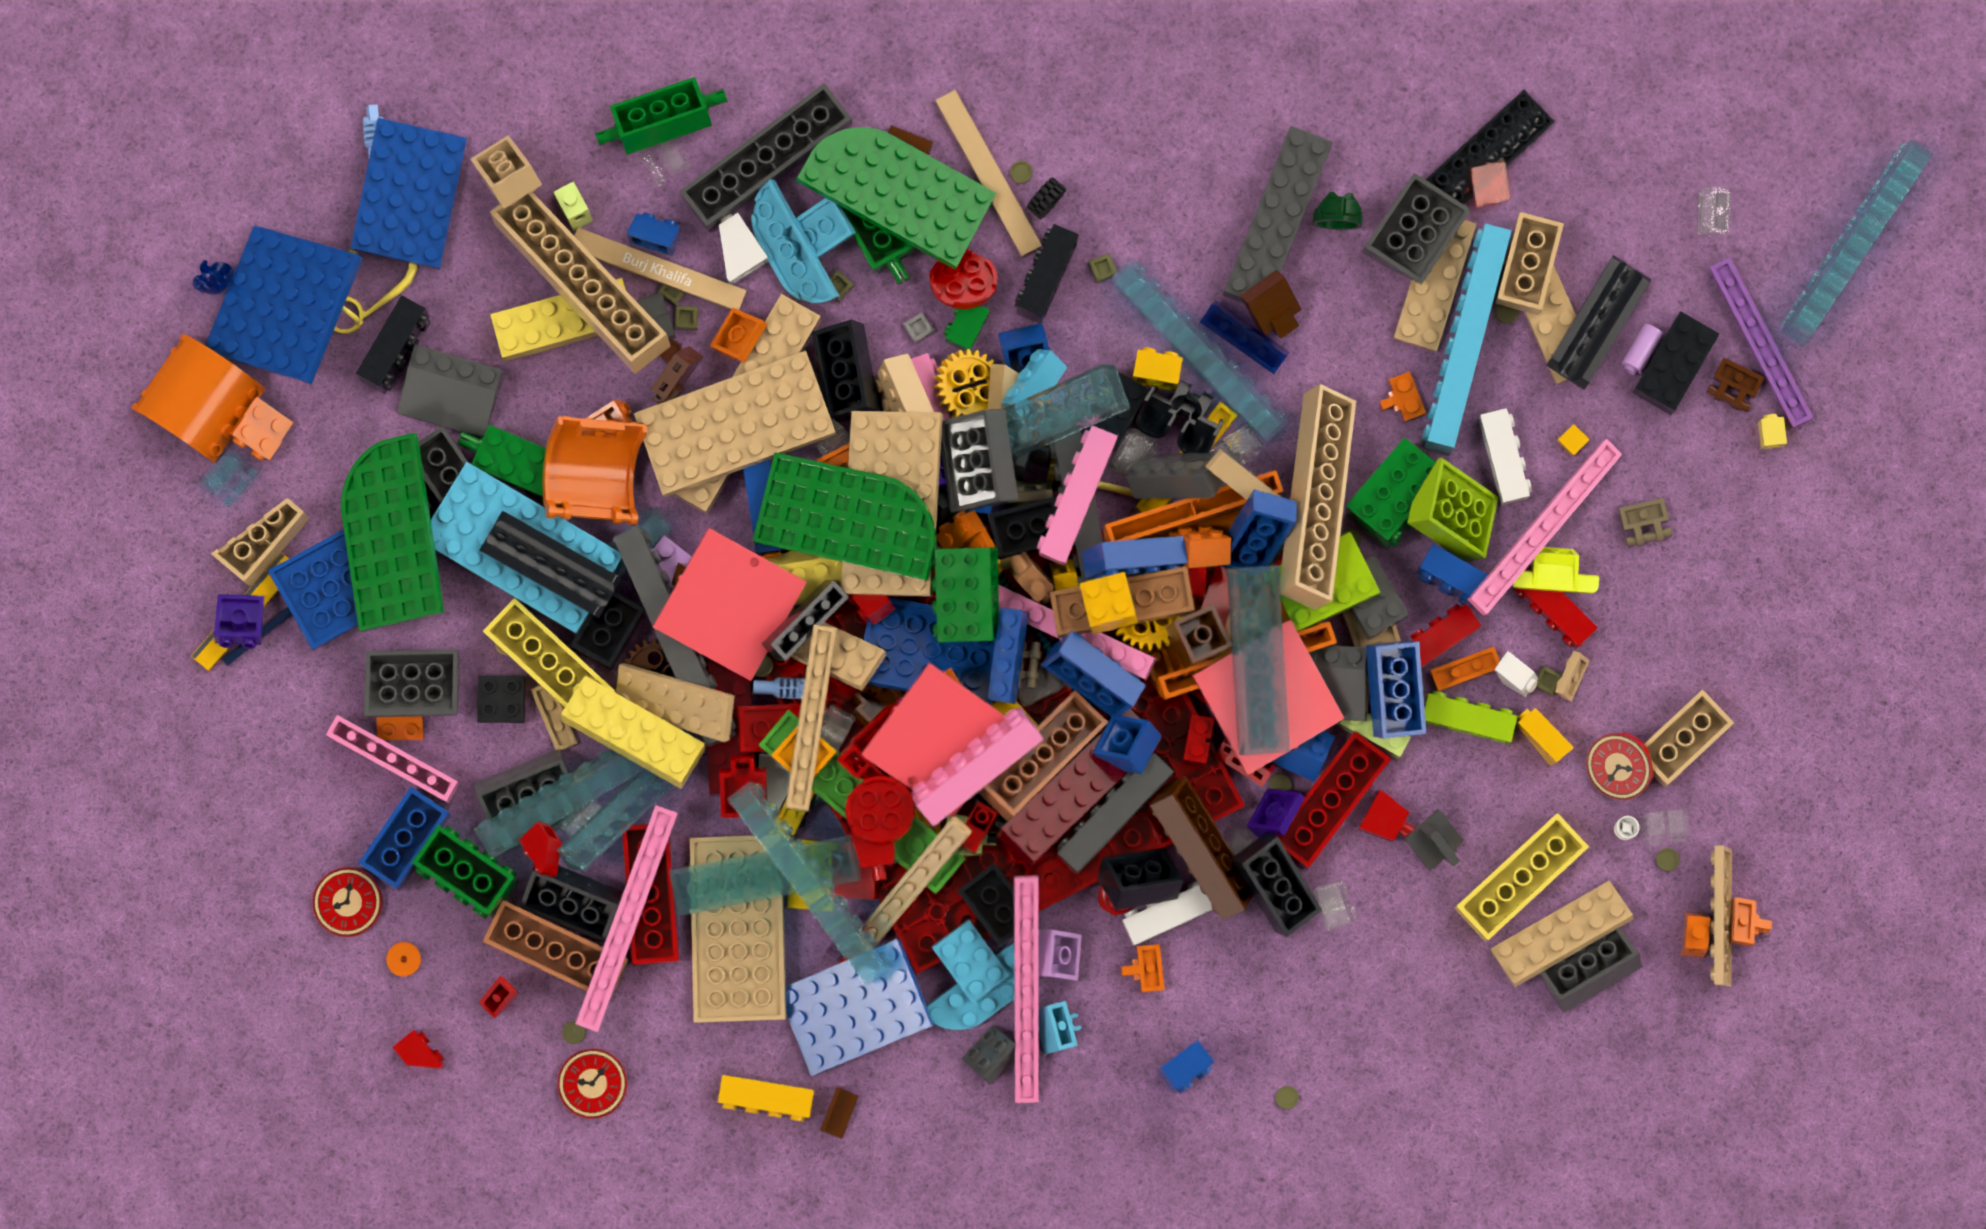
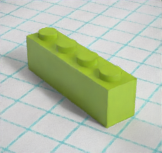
[1424,691,1518,745]

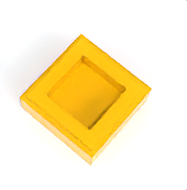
[1557,424,1590,456]

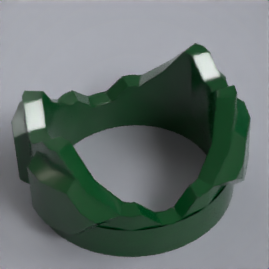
[1312,192,1363,230]

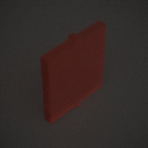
[1469,160,1511,207]

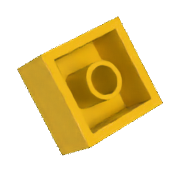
[1133,347,1183,392]
[1080,572,1138,635]

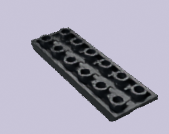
[1426,90,1555,205]
[1546,255,1651,390]
[479,511,622,618]

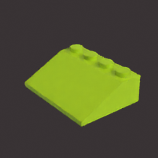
[1408,458,1499,562]
[1267,532,1380,632]

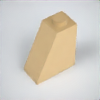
[988,364,1022,434]

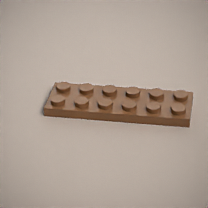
[1050,566,1195,638]

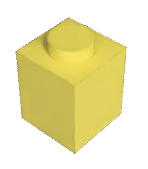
[1758,414,1787,449]

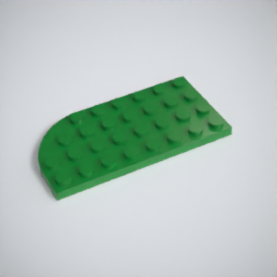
[796,127,996,270]
[341,433,445,632]
[753,452,936,581]

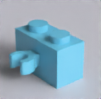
[1038,1001,1082,1055]

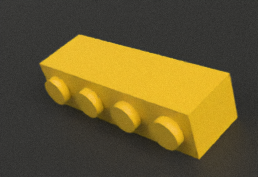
[718,1075,814,1122]

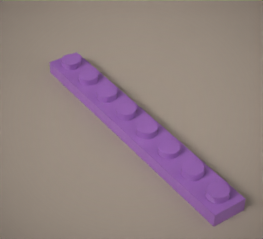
[1709,257,1813,429]

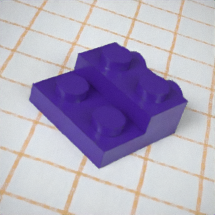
[214,594,265,649]
[1247,788,1305,837]

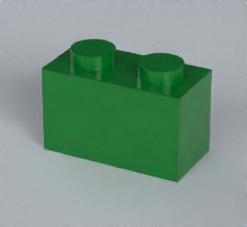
[943,306,990,351]

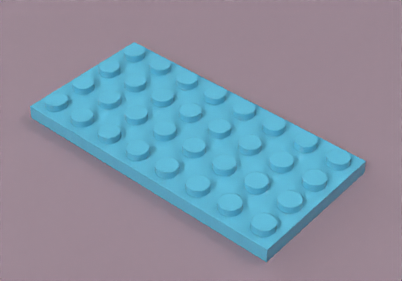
[431,462,622,634]

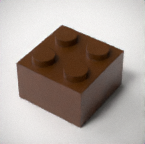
[1165,605,1233,669]

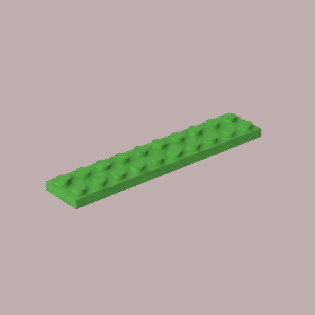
[759,710,966,894]

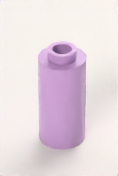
[1622,323,1664,375]

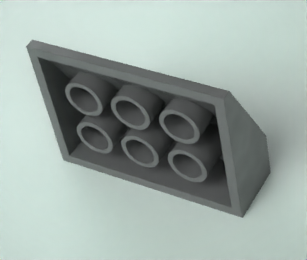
[1363,173,1471,285]
[397,345,504,438]
[941,409,1018,513]
[1126,452,1241,499]
[1309,646,1370,721]
[364,649,461,717]
[473,749,587,852]
[1538,927,1642,1014]

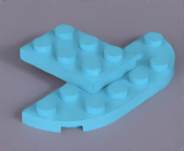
[751,179,856,303]
[927,919,1014,1030]

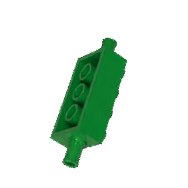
[595,77,728,155]
[842,207,913,285]
[457,424,546,499]

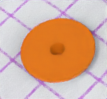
[386,942,421,977]

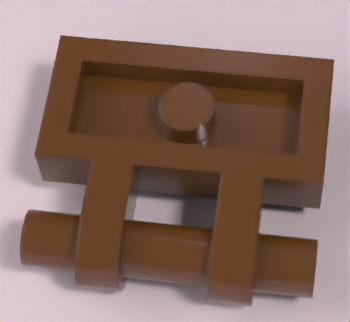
[1706,357,1765,412]

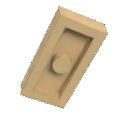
[1555,651,1590,702]

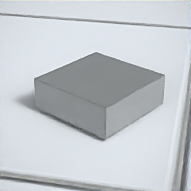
[903,312,934,344]

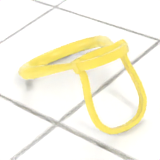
[334,246,417,334]

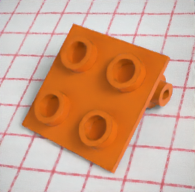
[376,716,423,740]

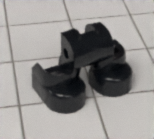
[1136,381,1223,453]

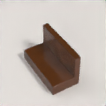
[820,1087,859,1139]

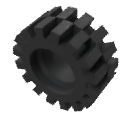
[1026,177,1067,220]

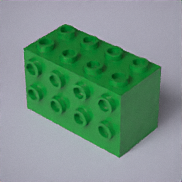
[1346,437,1436,550]
[932,547,1000,642]
[412,825,519,920]

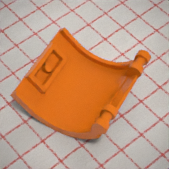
[131,333,266,463]
[543,416,647,526]

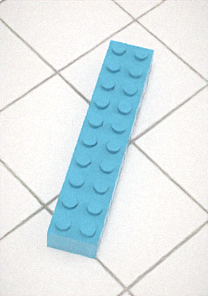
[1421,223,1512,455]

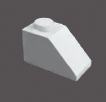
[1495,651,1538,697]

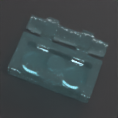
[200,448,259,507]

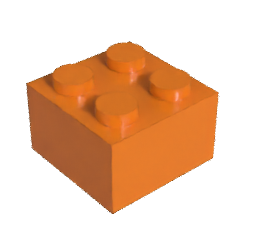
[1169,525,1231,568]

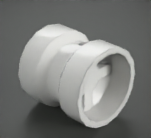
[1614,816,1639,840]

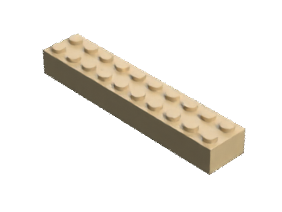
[490,192,671,374]
[672,294,821,515]
[1278,384,1356,610]

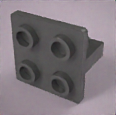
[1009,434,1050,482]
[1405,809,1463,870]
[962,1026,1016,1085]

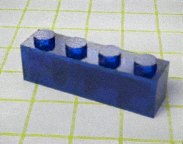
[1200,300,1290,374]

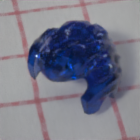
[193,260,234,295]

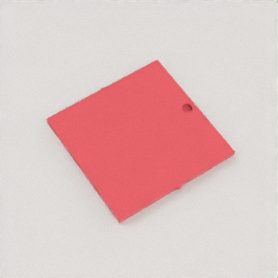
[652,527,807,681]
[1192,619,1345,775]
[861,663,1005,818]

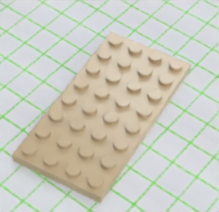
[634,351,837,497]
[841,411,943,597]
[690,834,787,1023]

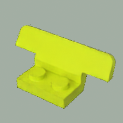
[1512,547,1599,594]

